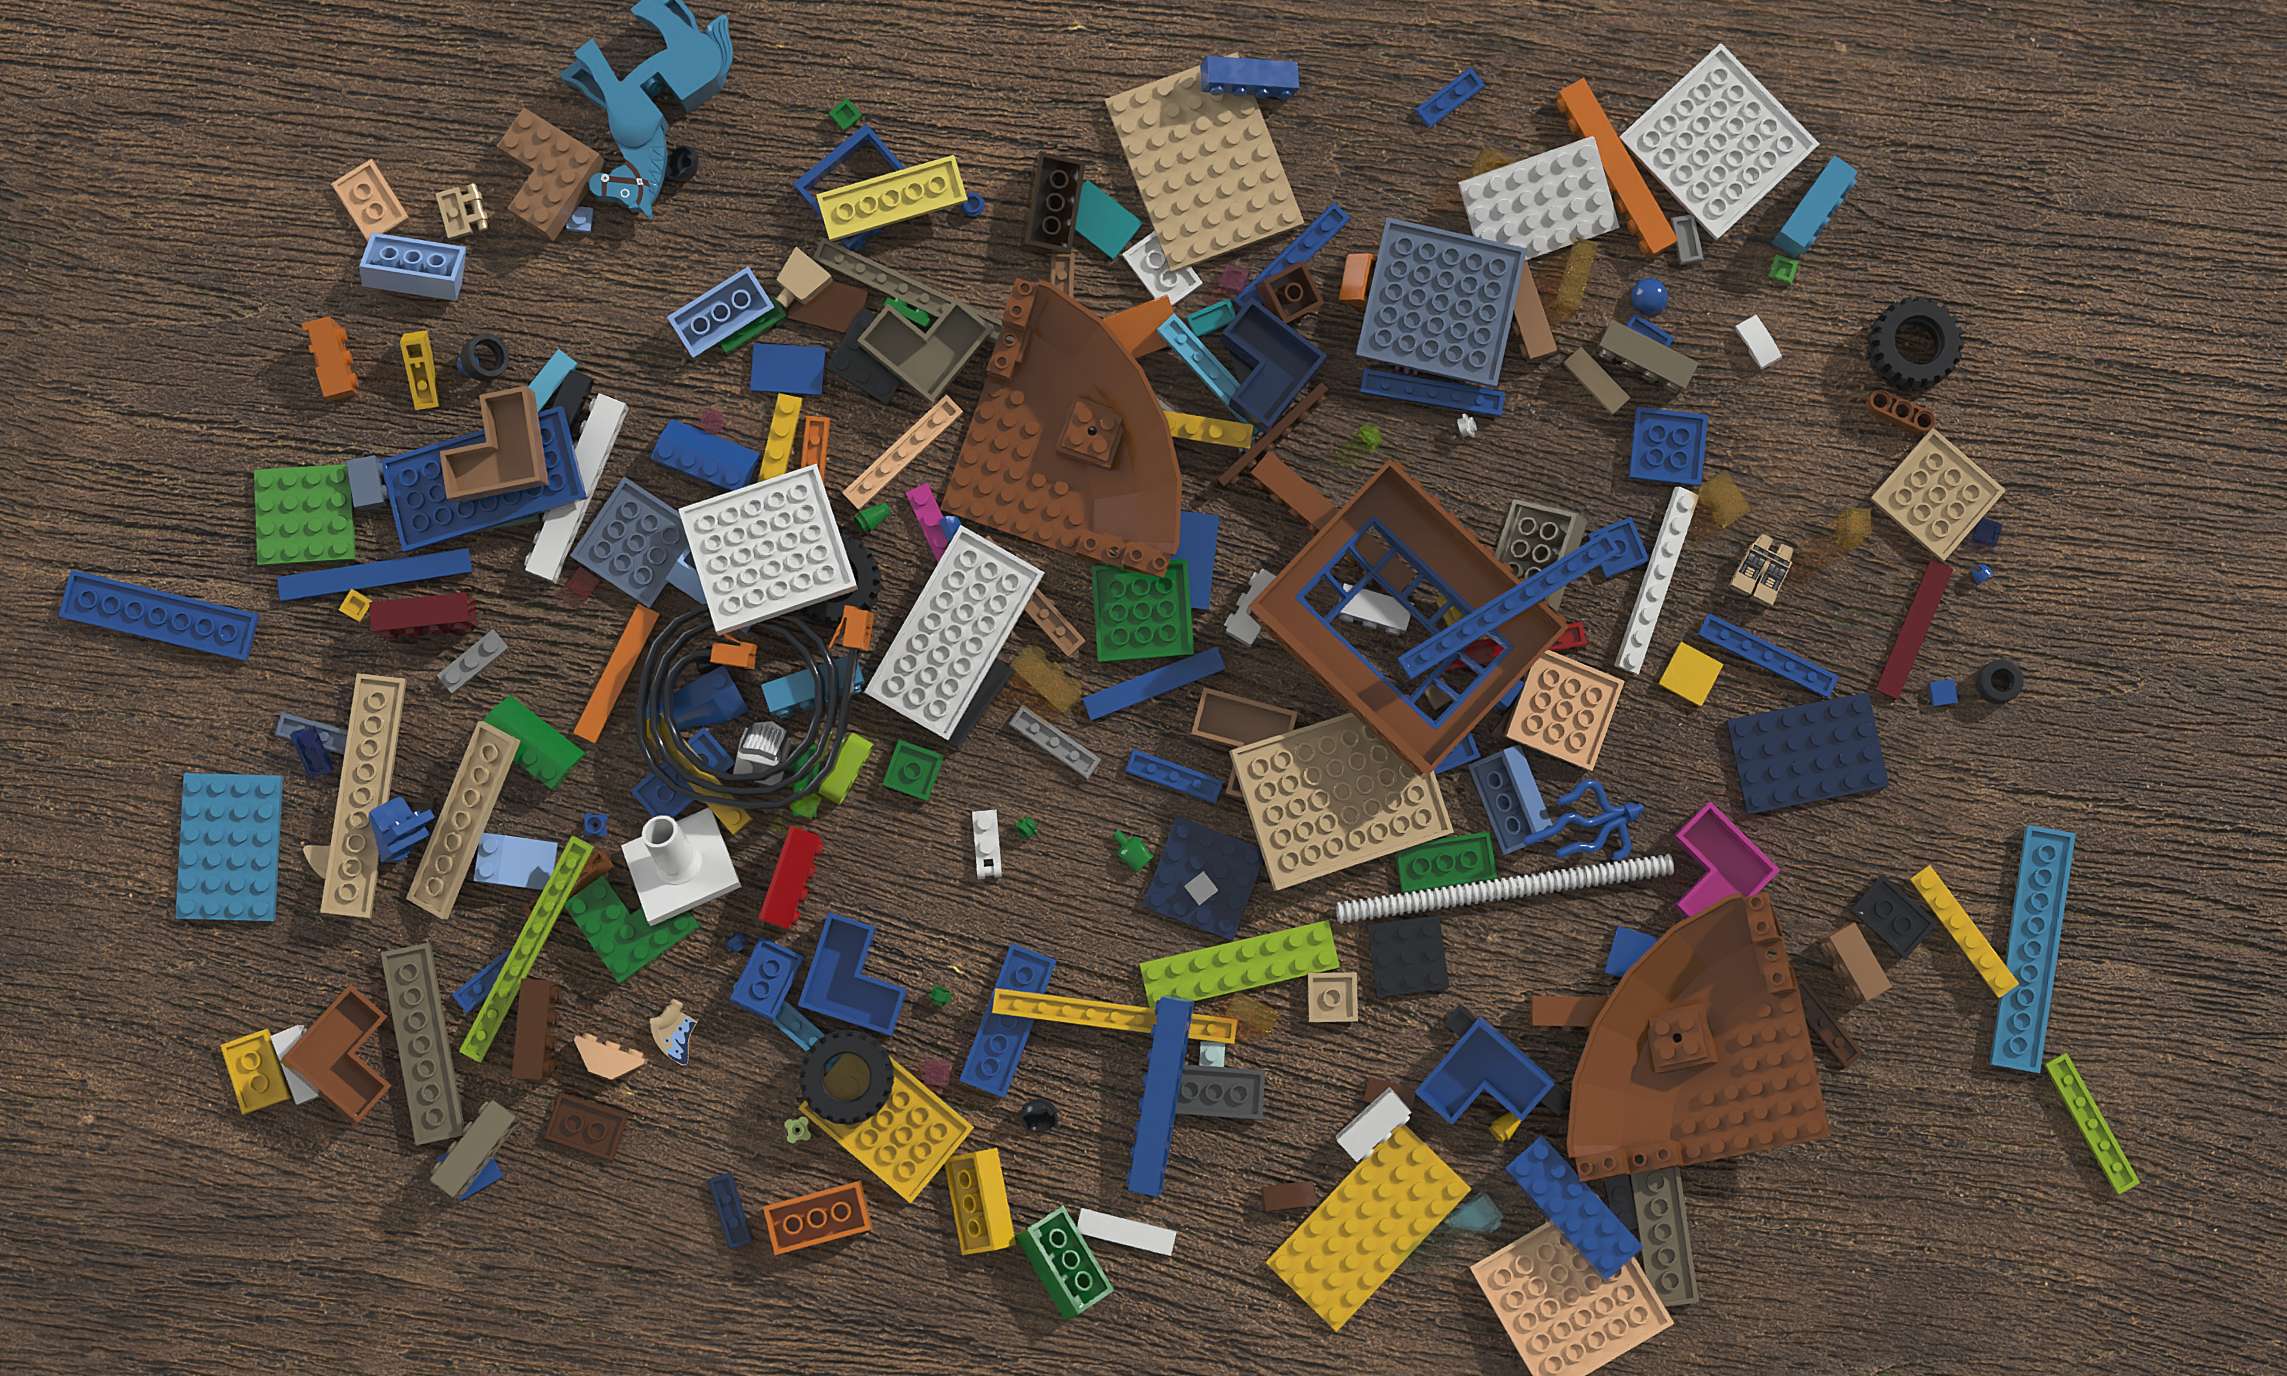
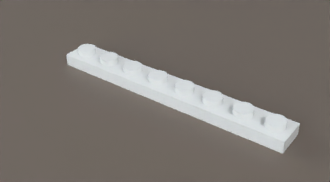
[1614,486,1699,674]

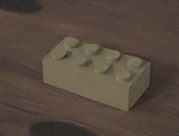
[1596,320,1699,394]
[430,1100,522,1199]

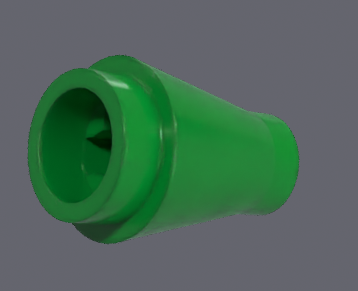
[854,502,891,533]

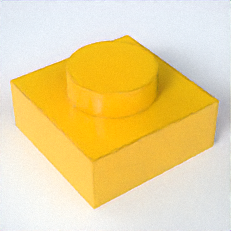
[339,588,372,622]

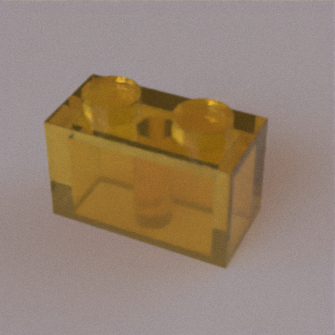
[1698,470,1752,529]
[1836,508,1871,549]

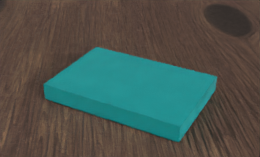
[1075,180,1143,261]

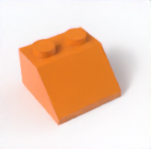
[1339,253,1378,309]

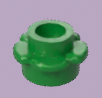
[1015,817,1037,839]
[928,986,952,1006]

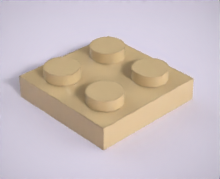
[1308,972,1358,1022]

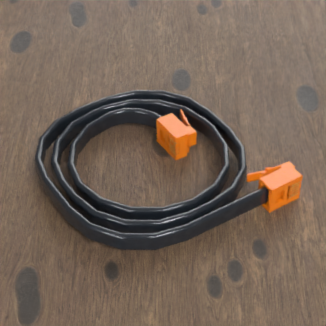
[636,604,874,810]

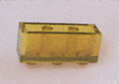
[1552,237,1599,317]
[1010,644,1083,716]

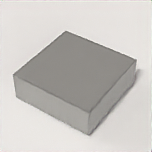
[1184,871,1218,905]

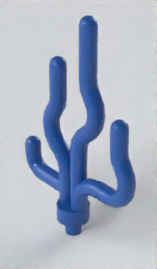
[1523,779,1644,861]

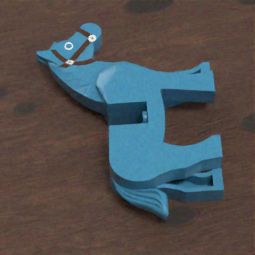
[559,0,733,220]

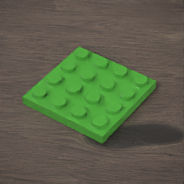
[254,464,356,566]

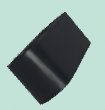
[552,369,594,434]

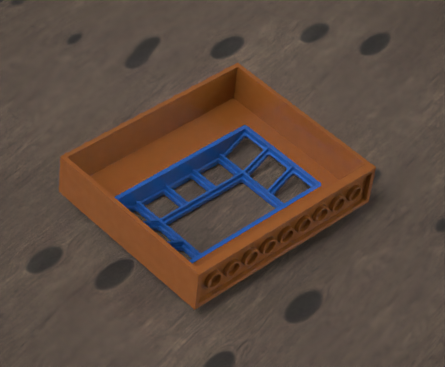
[1246,459,1569,780]

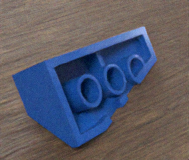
[646,665,749,730]

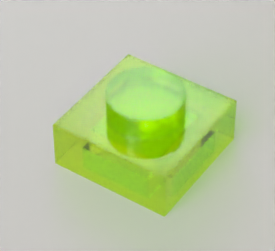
[1358,423,1383,450]

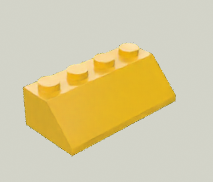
[944,1148,1016,1255]

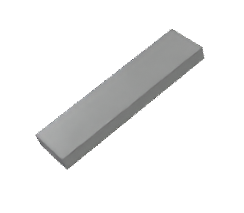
[1009,705,1101,780]

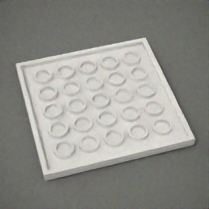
[1619,43,1819,241]
[679,464,858,636]

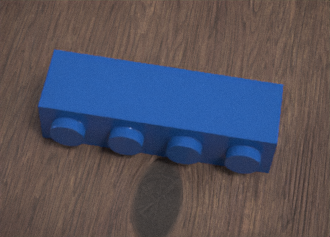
[1200,56,1299,100]

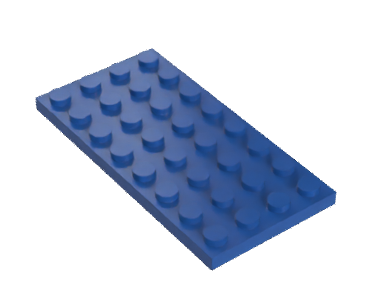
[380,406,587,553]

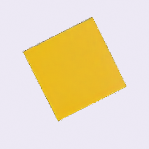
[1658,642,1724,707]

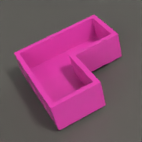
[1672,801,1780,919]

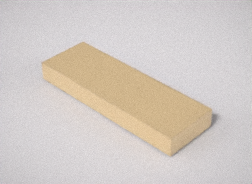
[1563,347,1630,415]

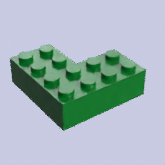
[564,876,702,984]

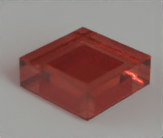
[566,567,601,601]

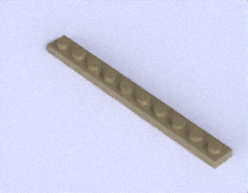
[812,238,1014,345]

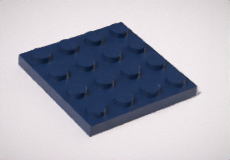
[1142,816,1264,941]

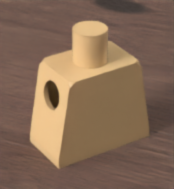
[776,247,833,308]

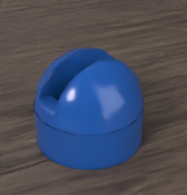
[1972,564,1993,585]

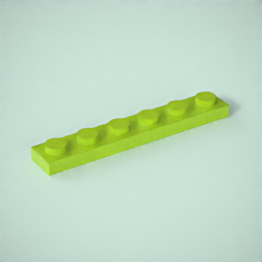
[2043,1053,2140,1195]

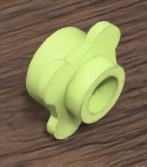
[785,1117,811,1143]

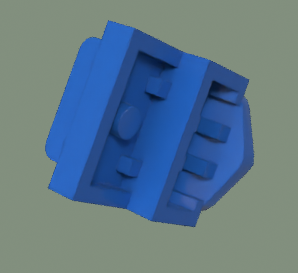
[368,797,435,863]

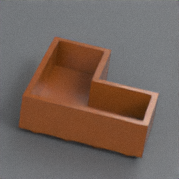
[280,984,391,1126]

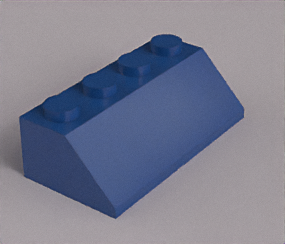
[650,419,761,492]

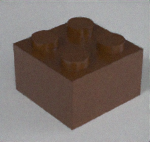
[1254,260,1324,323]

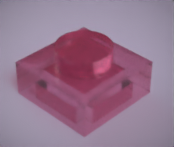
[1219,264,1250,294]
[925,1060,950,1085]

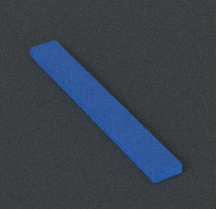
[277,548,473,602]

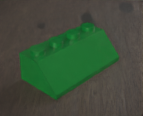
[483,695,586,791]
[1015,1206,1114,1321]

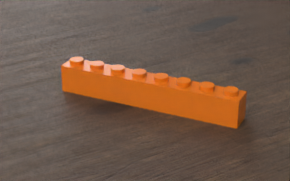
[1556,78,1678,259]

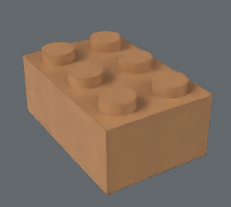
[1820,922,1892,1002]

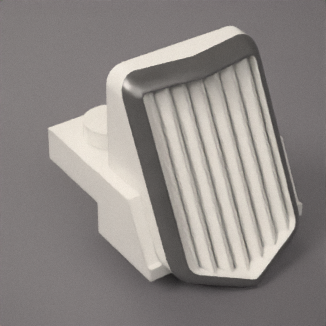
[733,721,793,786]

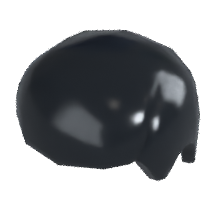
[665,145,699,182]
[1020,1098,1058,1131]

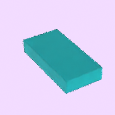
[1185,298,1236,338]

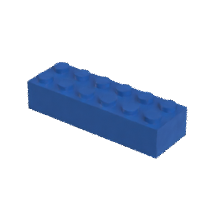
[1505,1136,1643,1283]

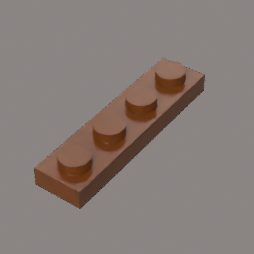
[524,848,614,916]

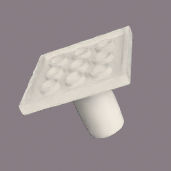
[621,807,741,926]

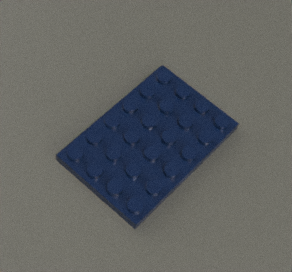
[1726,692,1889,815]

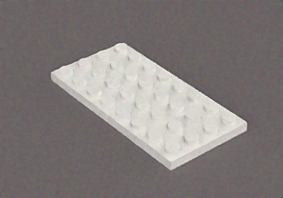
[864,525,1045,741]

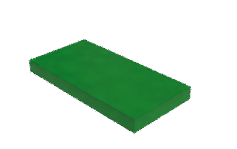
[1395,831,1497,894]

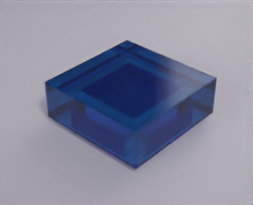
[1971,517,2003,548]

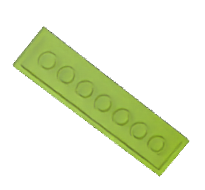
[1140,920,1340,1009]

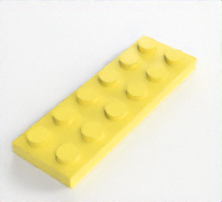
[816,155,968,242]

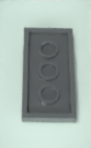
[1176,1065,1266,1120]

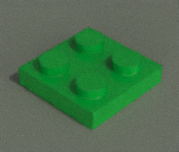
[882,740,945,801]

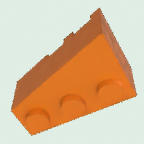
[301,316,359,402]

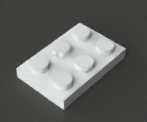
[1122,231,1203,307]

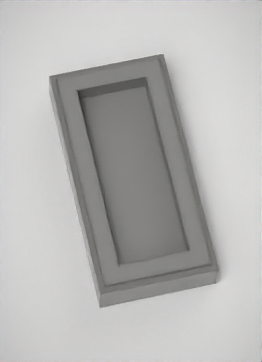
[1670,214,1704,266]

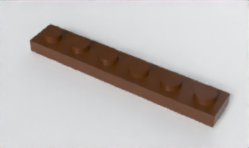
[1217,382,1328,490]

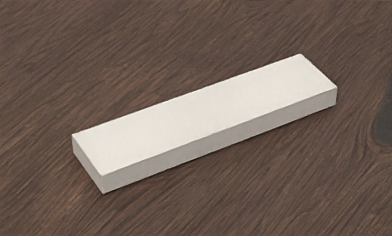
[1077,1208,1177,1256]

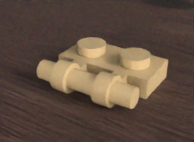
[436,184,488,240]

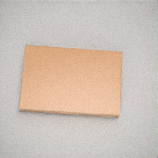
[331,159,410,242]

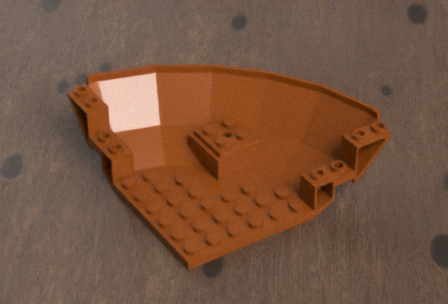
[940,277,1182,578]
[1567,892,1831,1182]

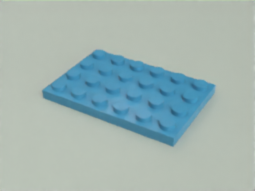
[175,773,283,921]

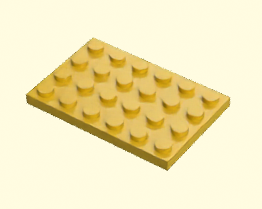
[798,1054,974,1203]

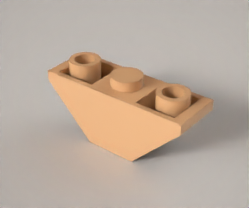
[574,1033,648,1079]

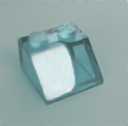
[1442,1192,1504,1233]

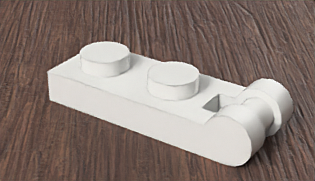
[972,810,1002,879]

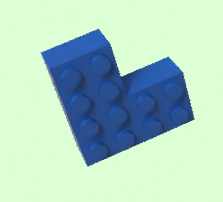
[798,912,908,1036]
[1415,1016,1555,1125]

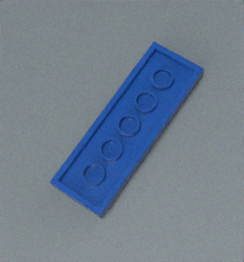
[959,943,1057,1098]

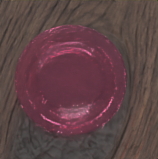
[700,409,725,434]

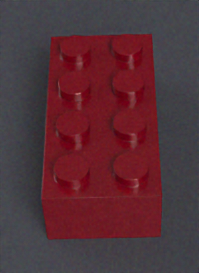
[369,592,478,641]

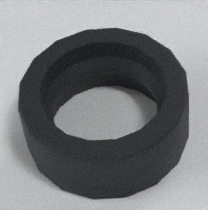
[460,334,510,381]

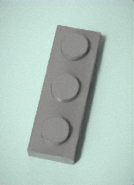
[437,629,510,695]

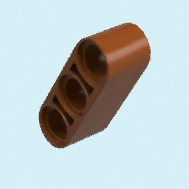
[1865,390,1936,435]

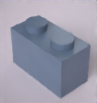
[346,455,389,511]

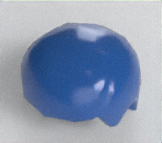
[1631,278,1668,316]

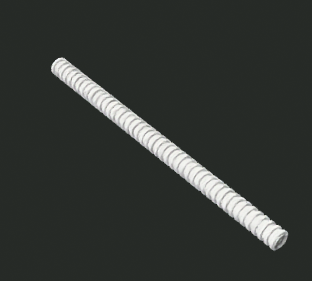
[1336,854,1674,924]

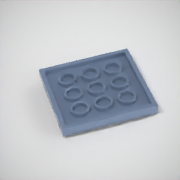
[570,477,689,609]

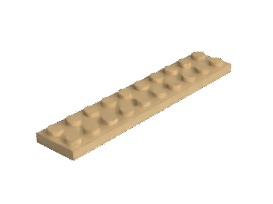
[321,673,407,919]

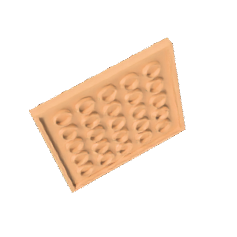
[1470,1194,1674,1376]

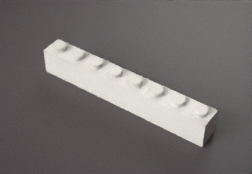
[524,393,629,584]

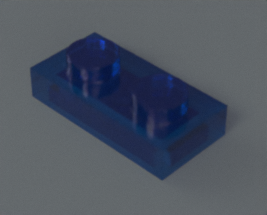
[290,725,333,779]

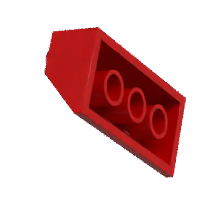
[758,825,824,930]

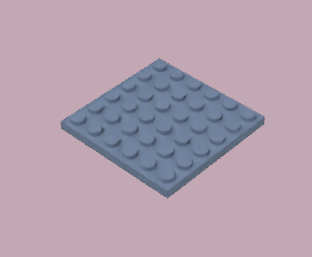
[1355,217,1527,388]

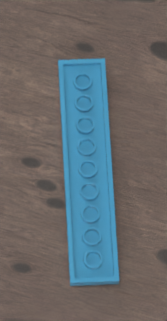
[1989,825,2076,1073]

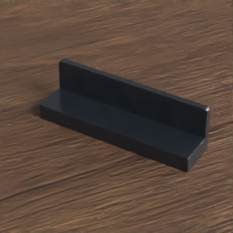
[940,658,1016,750]

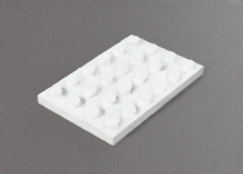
[1458,136,1620,261]

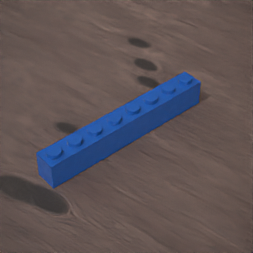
[1126,995,1195,1196]

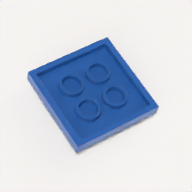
[1628,407,1708,487]

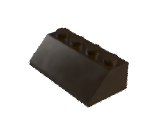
[1019,151,1086,254]

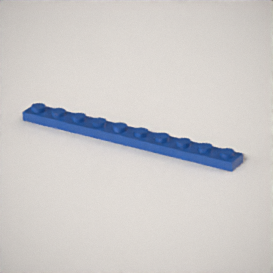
[1397,531,1620,680]

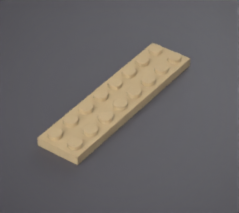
[406,721,520,919]

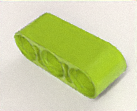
[818,732,874,805]

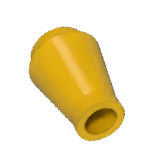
[1489,1112,1526,1143]

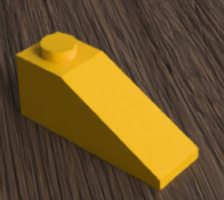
[400,330,439,410]

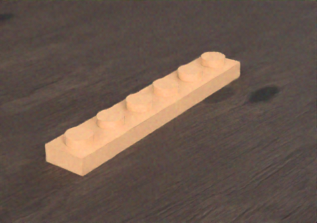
[842,394,963,511]

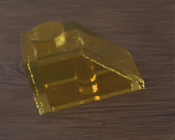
[1226,991,1280,1035]

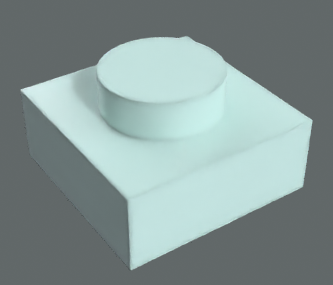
[1199,1041,1225,1067]

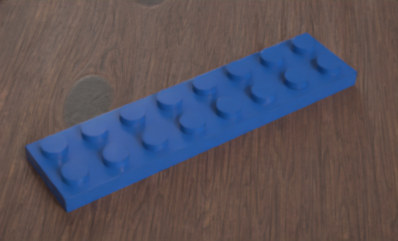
[58,570,260,662]

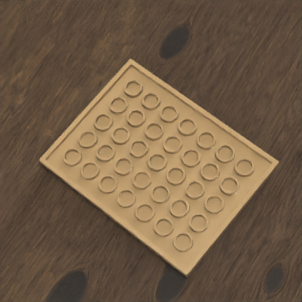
[1105,52,1304,273]
[1229,694,1454,891]

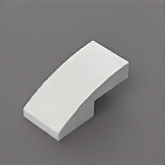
[1736,315,1782,370]

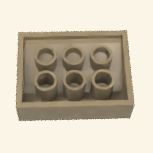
[1494,499,1587,611]

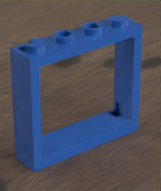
[793,124,905,251]

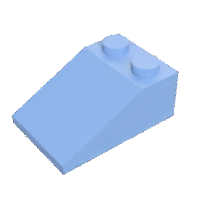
[474,833,558,890]

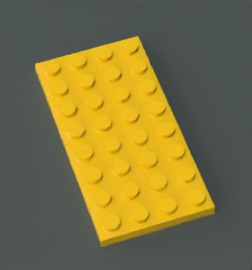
[1265,1124,1471,1332]

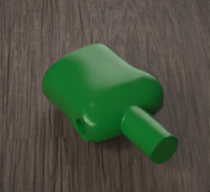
[1112,830,1154,873]

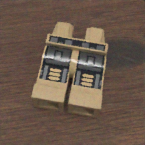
[1727,534,1793,608]

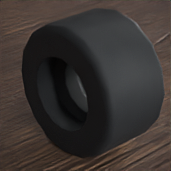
[1976,659,2024,704]

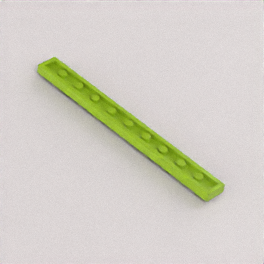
[459,836,594,1063]

